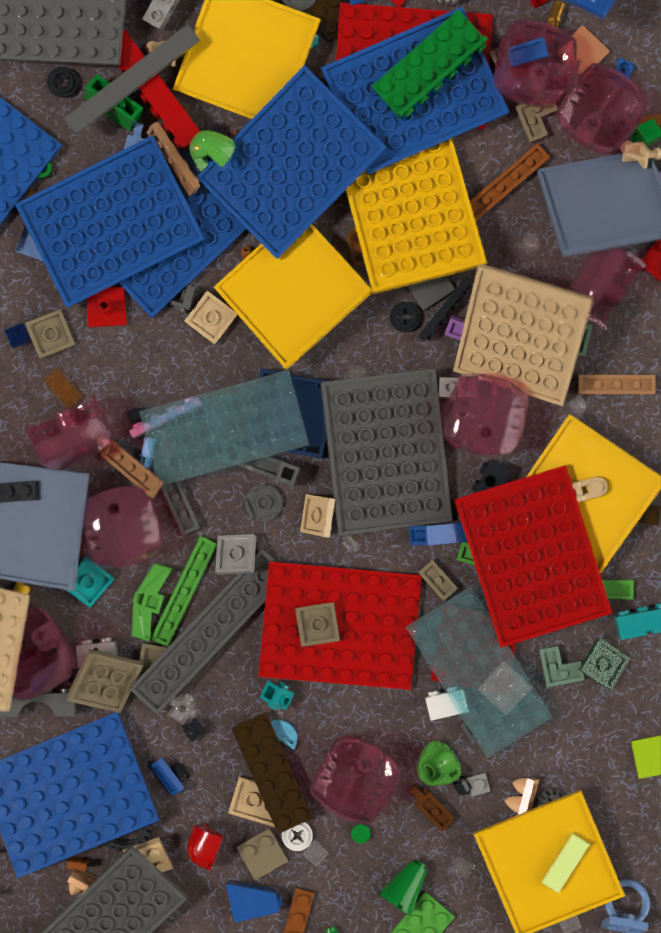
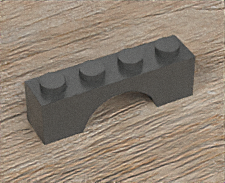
[221,441,300,486]
[0,687,77,717]

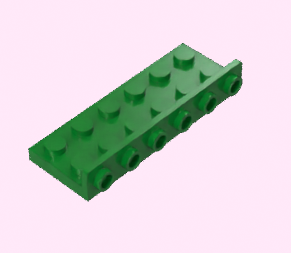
[371,10,488,119]

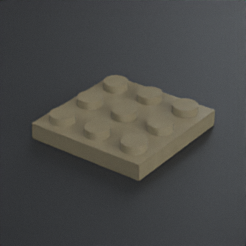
[67,649,143,713]

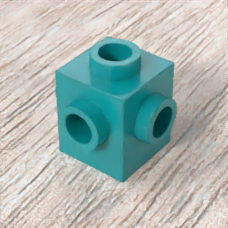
[259,680,295,710]

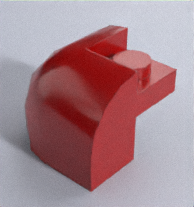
[187,823,223,870]

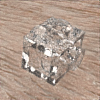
[167,693,198,725]

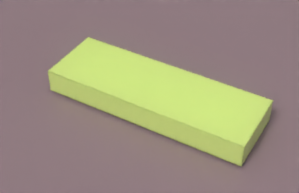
[542,833,590,893]

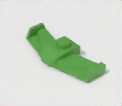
[132,563,173,642]

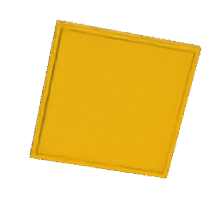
[173,0,321,119]
[214,224,373,370]
[526,414,661,574]
[473,789,625,933]

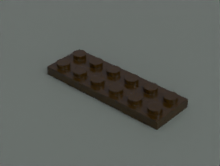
[231,712,313,834]

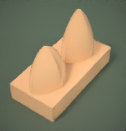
[505,778,539,814]
[67,870,97,895]

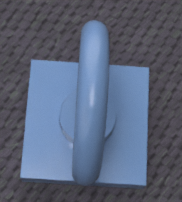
[601,879,650,933]

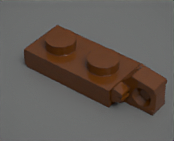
[409,784,456,832]

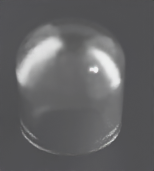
[568,394,587,414]

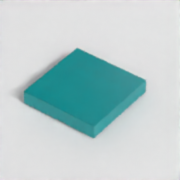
[67,555,115,608]

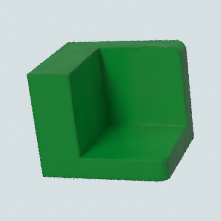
[628,119,661,147]

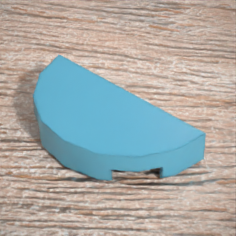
[271,720,297,750]

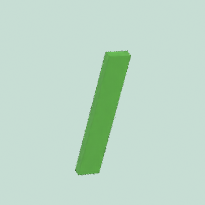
[151,535,217,647]

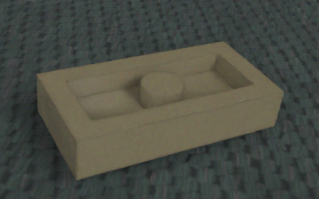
[418,560,458,601]

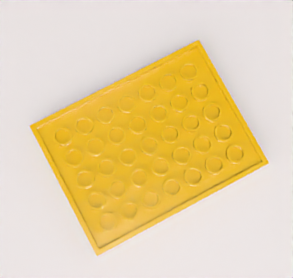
[346,139,487,294]

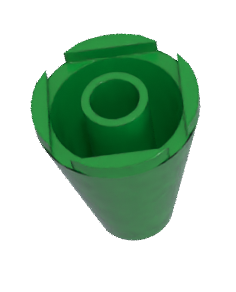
[378,860,427,916]

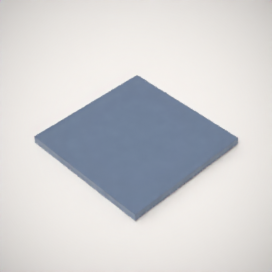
[537,148,661,257]
[0,462,89,591]

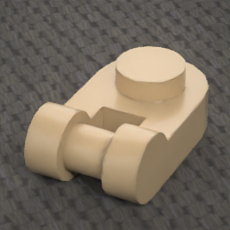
[572,476,608,502]

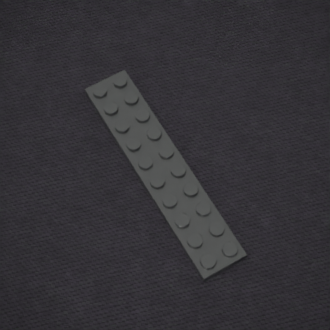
[129,548,276,715]

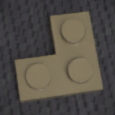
[515,92,558,144]

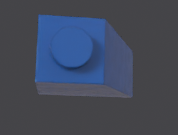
[409,522,467,546]
[226,880,283,923]

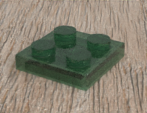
[578,637,630,691]

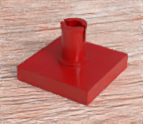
[87,287,127,328]

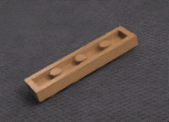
[147,122,200,196]
[577,375,655,395]
[100,439,164,498]

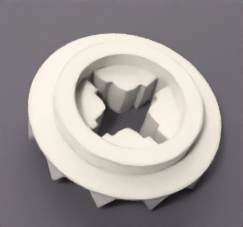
[282,822,313,851]

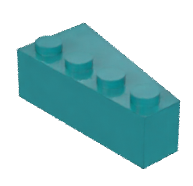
[614,602,661,640]

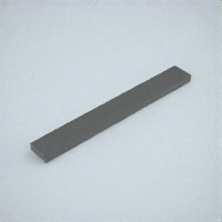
[64,24,200,135]

